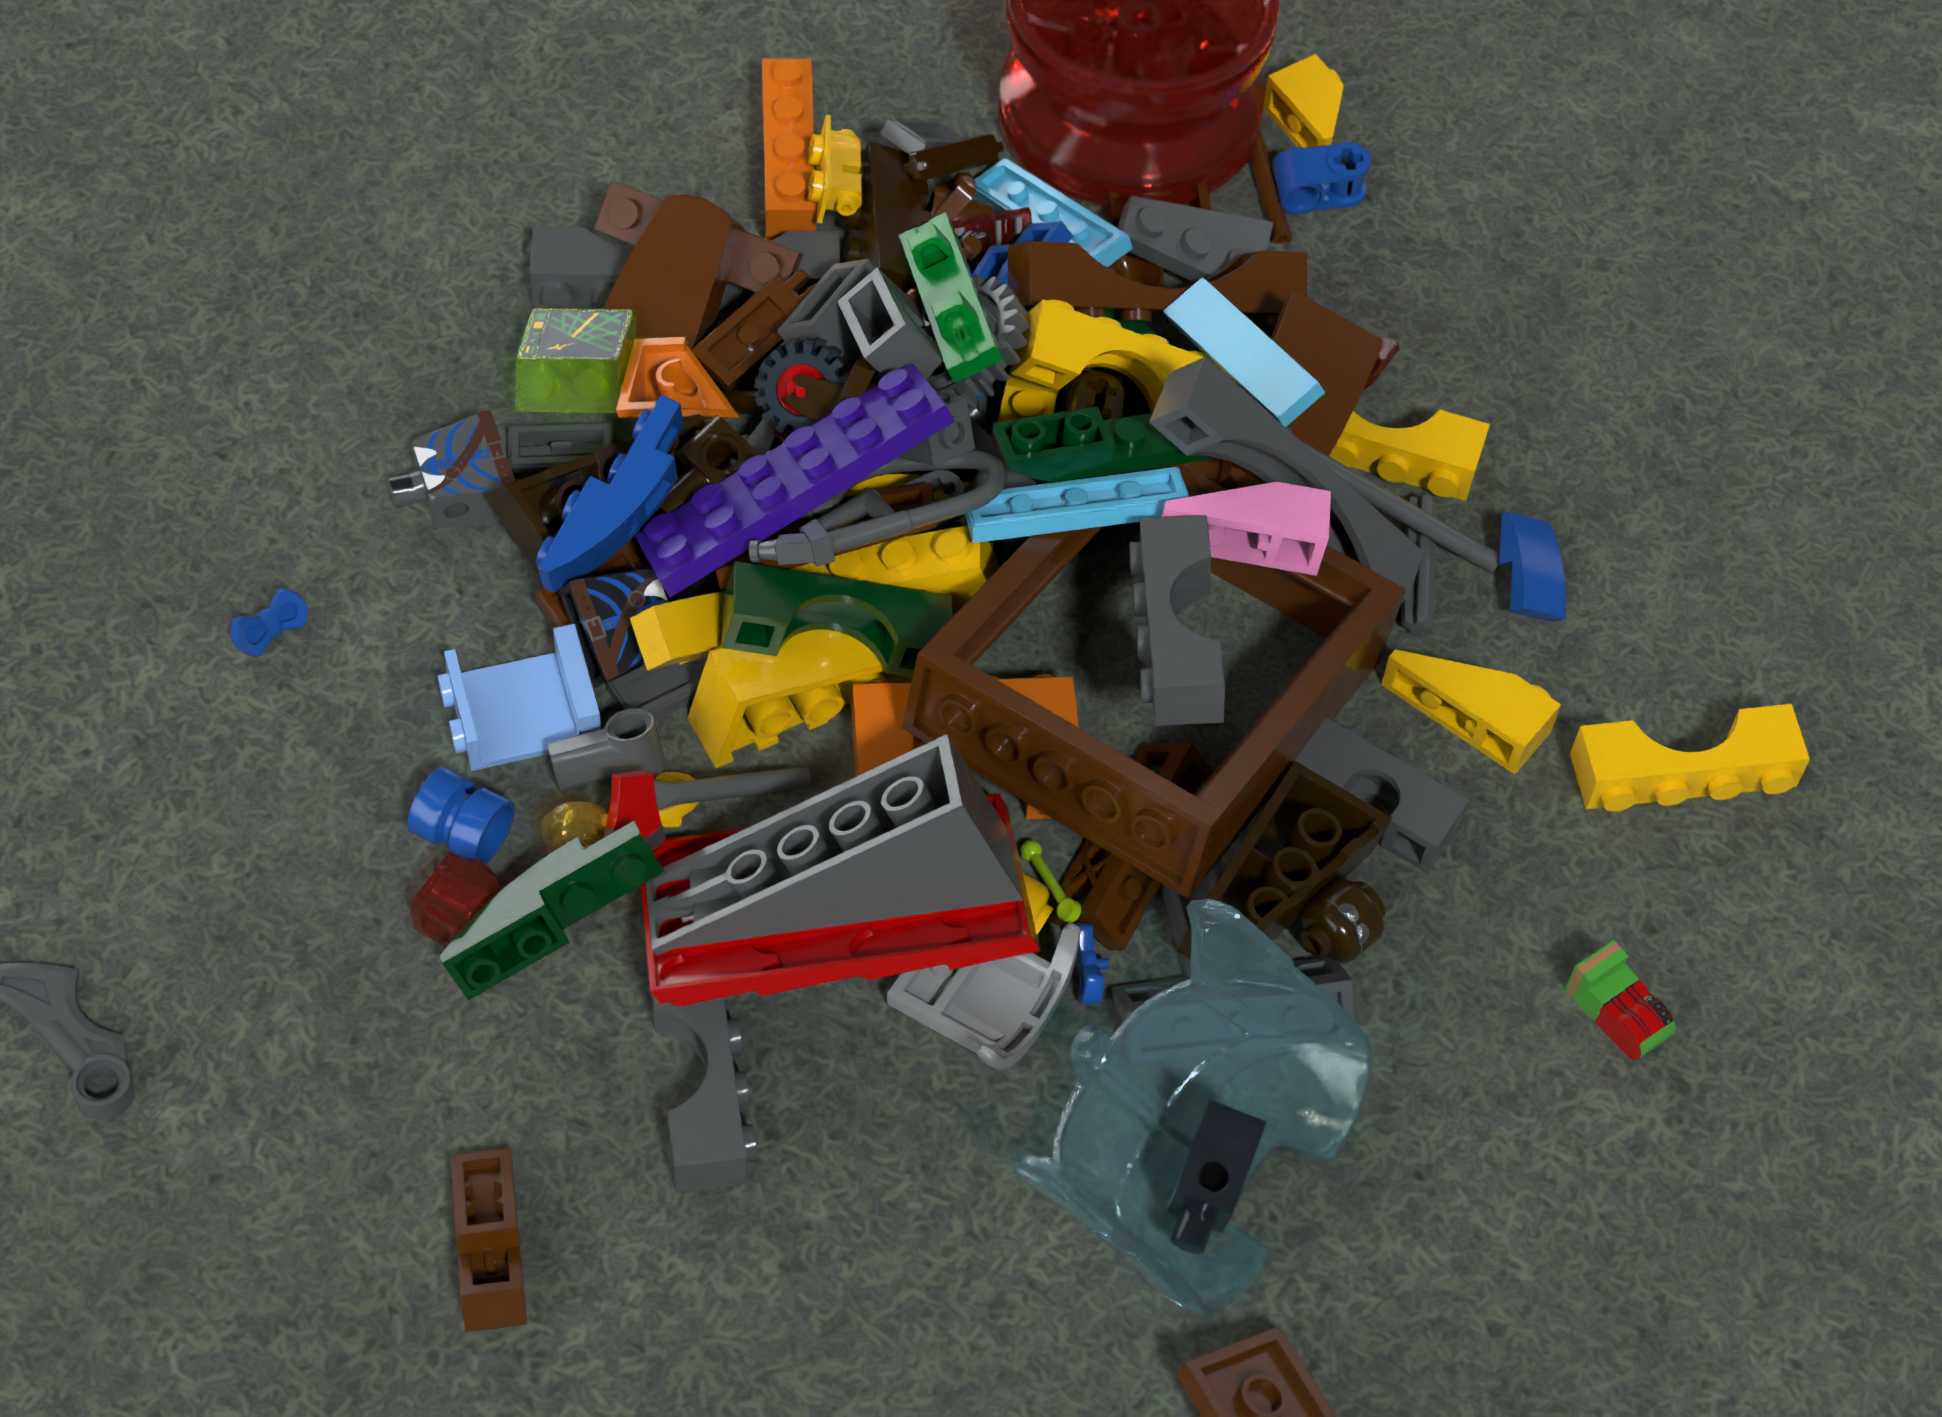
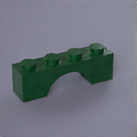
[722,561,952,677]

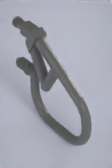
[749,450,1007,567]

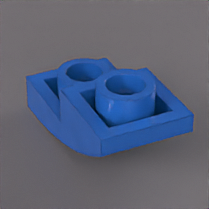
[1499,512,1566,622]

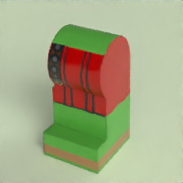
[1565,940,1676,1060]

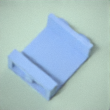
[437,624,601,771]

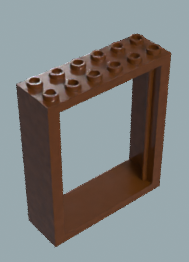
[902,464,1406,899]

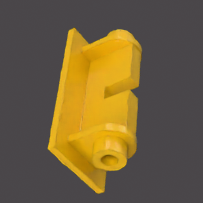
[808,115,862,224]

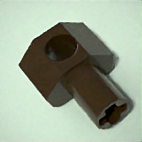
[656,415,761,515]

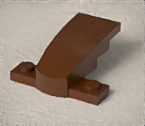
[570,180,803,410]
[1183,290,1384,490]

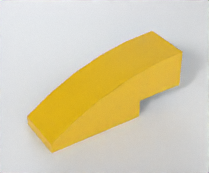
[630,591,725,671]

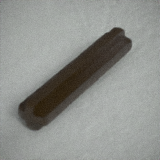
[904,134,1004,182]

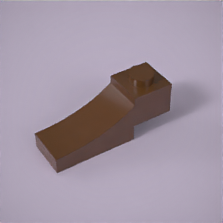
[451,1148,527,1332]

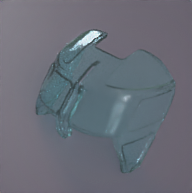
[1010,898,1375,1315]

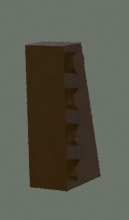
[841,141,932,294]
[484,414,729,576]
[1177,761,1392,981]

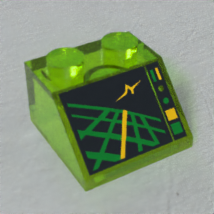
[515,308,636,415]

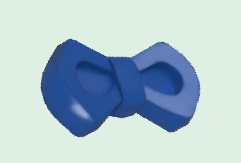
[230,587,308,657]
[1075,922,1110,1005]

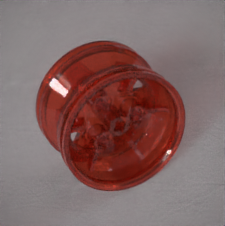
[998,0,1279,208]

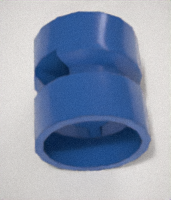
[407,767,515,868]

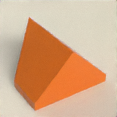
[616,337,740,421]

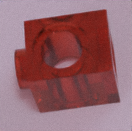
[409,851,499,947]

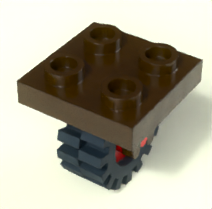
[754,336,884,434]

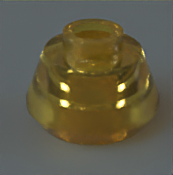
[540,801,608,854]

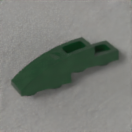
[992,406,1212,483]
[439,821,664,1000]

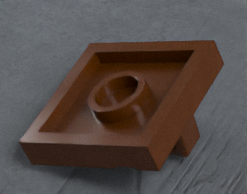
[1176,1326,1337,1417]

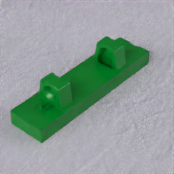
[899,212,1004,383]

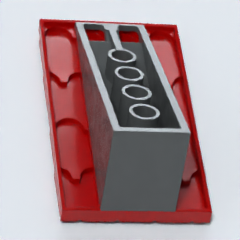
[641,734,1040,1006]

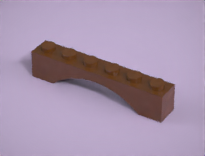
[1008,241,1307,326]

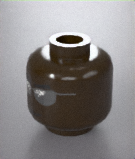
[1300,879,1386,964]

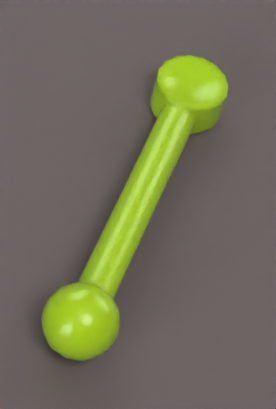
[1020,840,1081,923]

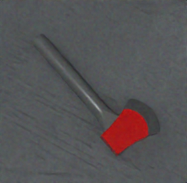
[604,766,811,850]

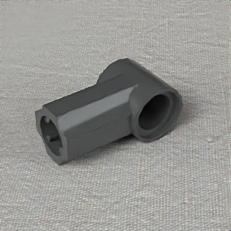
[547,708,666,792]

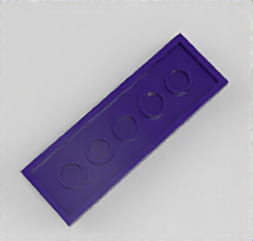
[635,363,955,598]

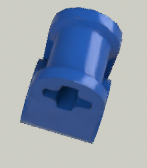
[1272,142,1371,214]

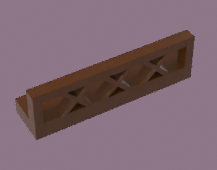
[1048,743,1214,951]

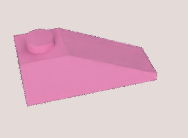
[1161,482,1331,576]

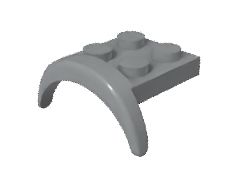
[887,923,1081,1070]

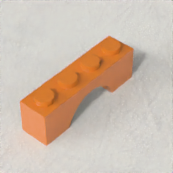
[762,58,817,241]

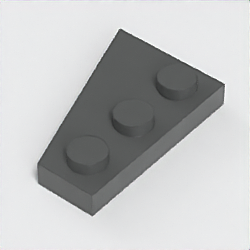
[1118,196,1273,283]

